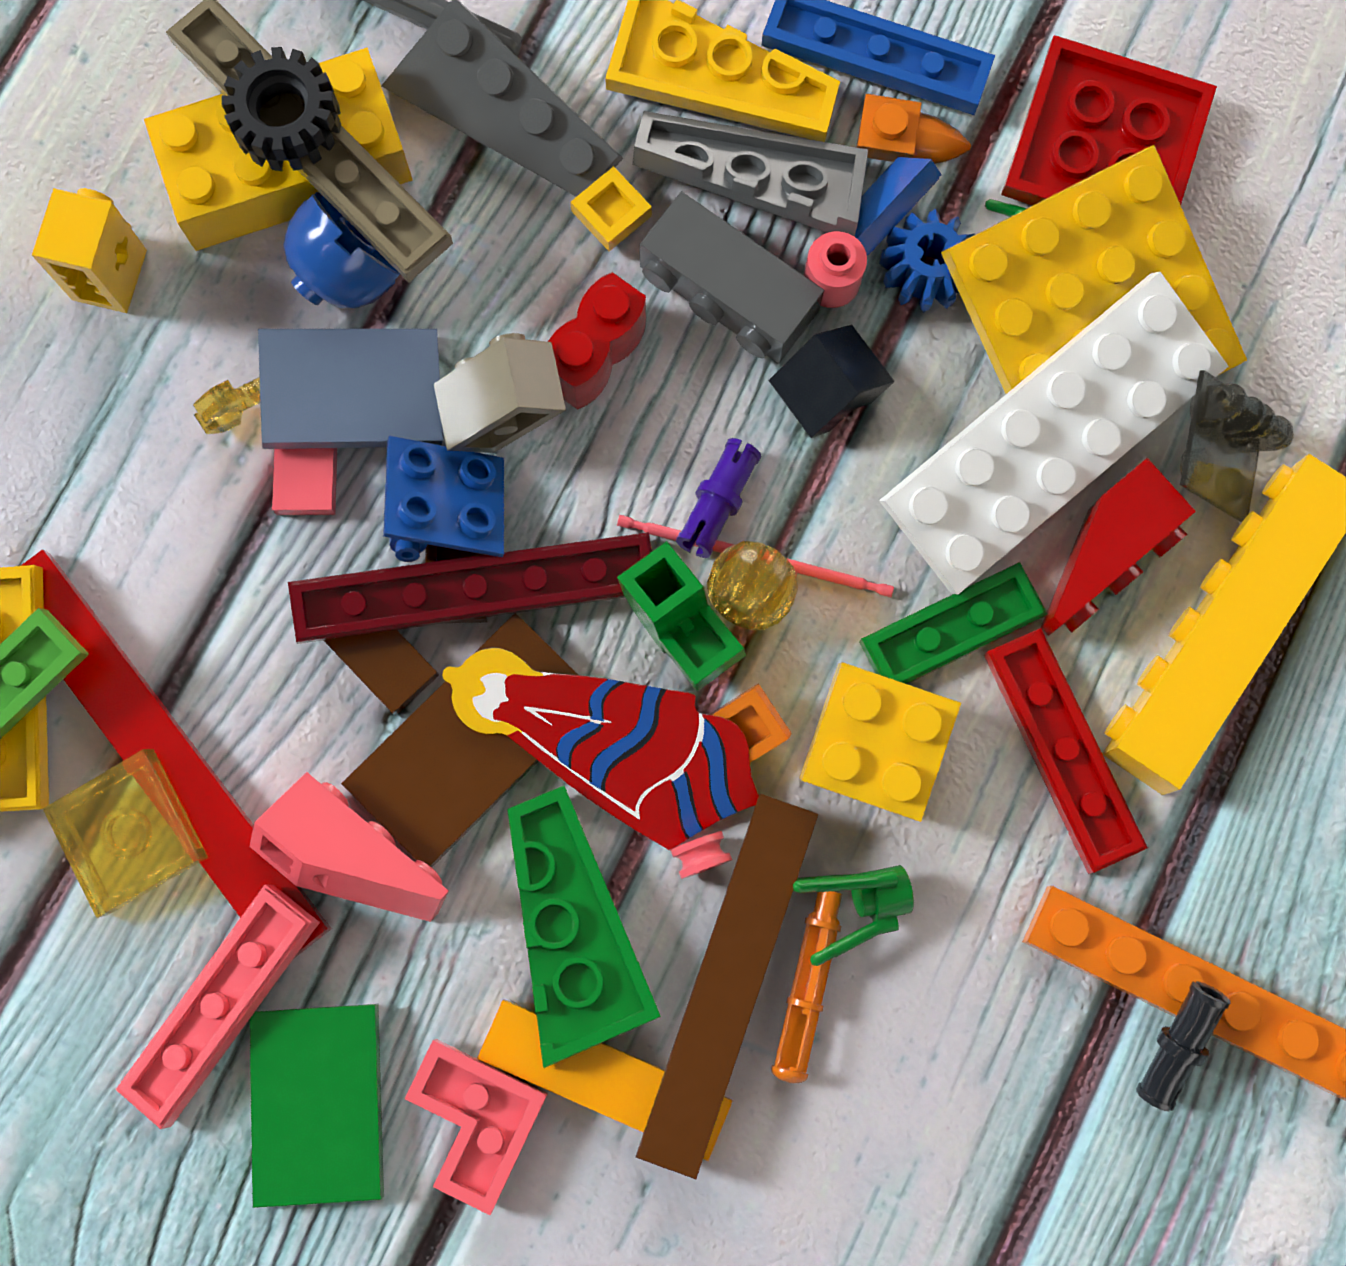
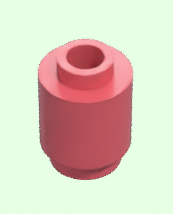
[804,231,867,308]

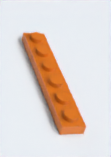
[1022,886,1346,1101]

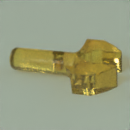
[193,377,260,434]

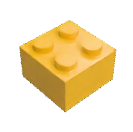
[799,662,961,822]

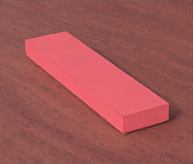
[115,884,320,1129]

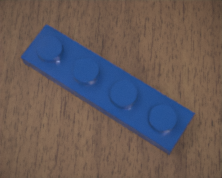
[761,0,995,116]

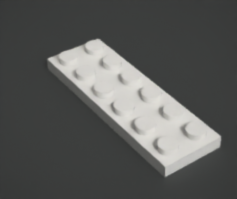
[879,272,1229,594]

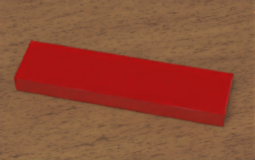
[984,628,1148,874]

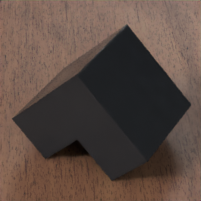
[768,324,895,438]

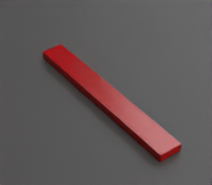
[20,549,332,958]

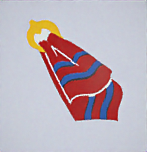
[442,648,759,850]

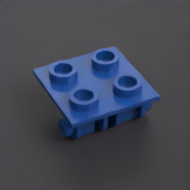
[383,436,504,562]

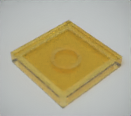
[43,749,208,918]

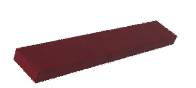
[288,532,652,644]

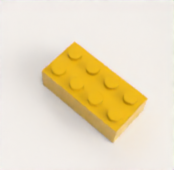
[144,47,413,251]

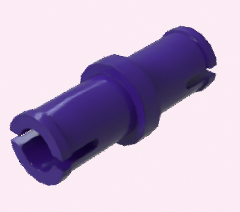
[676,438,762,558]

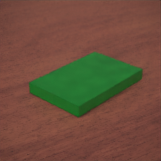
[250,1004,384,1208]

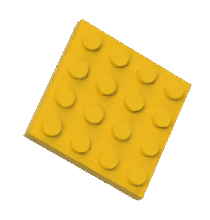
[941,145,1247,394]

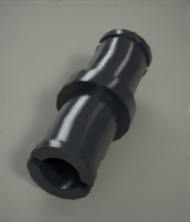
[1136,981,1231,1112]

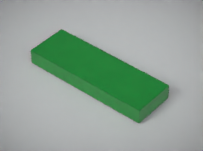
[859,562,1048,684]

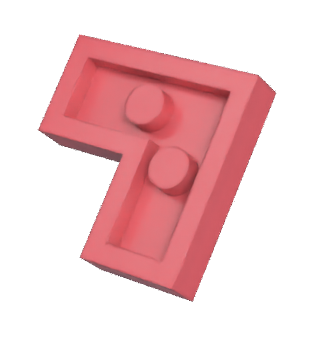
[404,1039,548,1215]

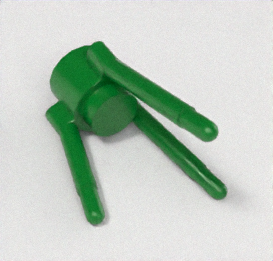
[793,865,914,966]

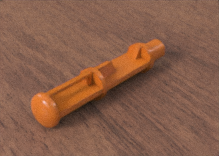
[771,891,842,1083]

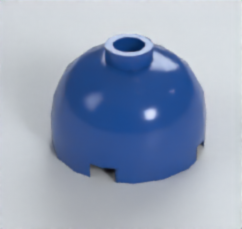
[284,192,400,308]

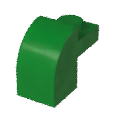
[617,541,746,692]

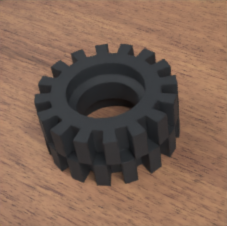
[222,47,341,172]

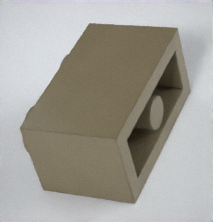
[434,333,566,453]

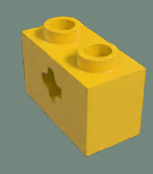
[32,188,147,313]

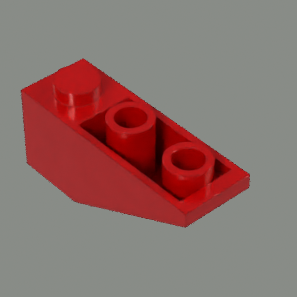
[1041,458,1196,636]

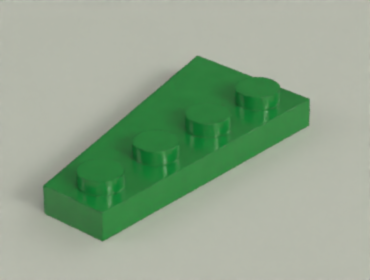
[507,785,661,1068]

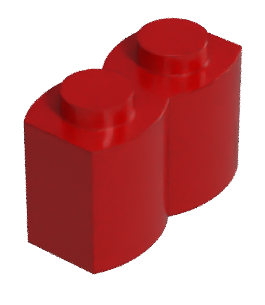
[548,272,646,410]

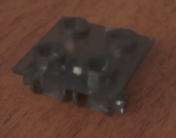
[1180,370,1294,522]

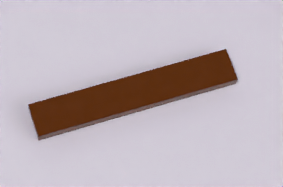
[635,793,819,1179]

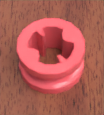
[670,831,732,879]

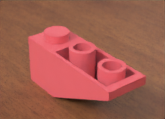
[250,772,449,922]

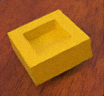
[570,166,652,252]

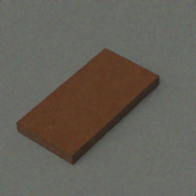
[341,613,578,867]

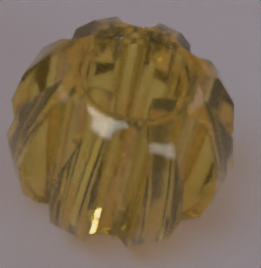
[707,541,798,631]

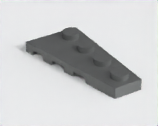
[381,0,623,197]
[632,111,868,237]

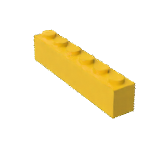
[1102,454,1346,795]

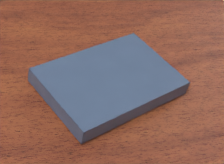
[258,329,443,449]

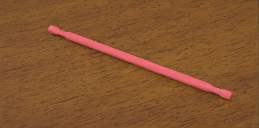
[617,515,894,597]

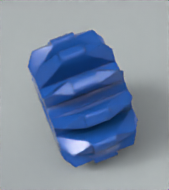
[879,208,975,313]

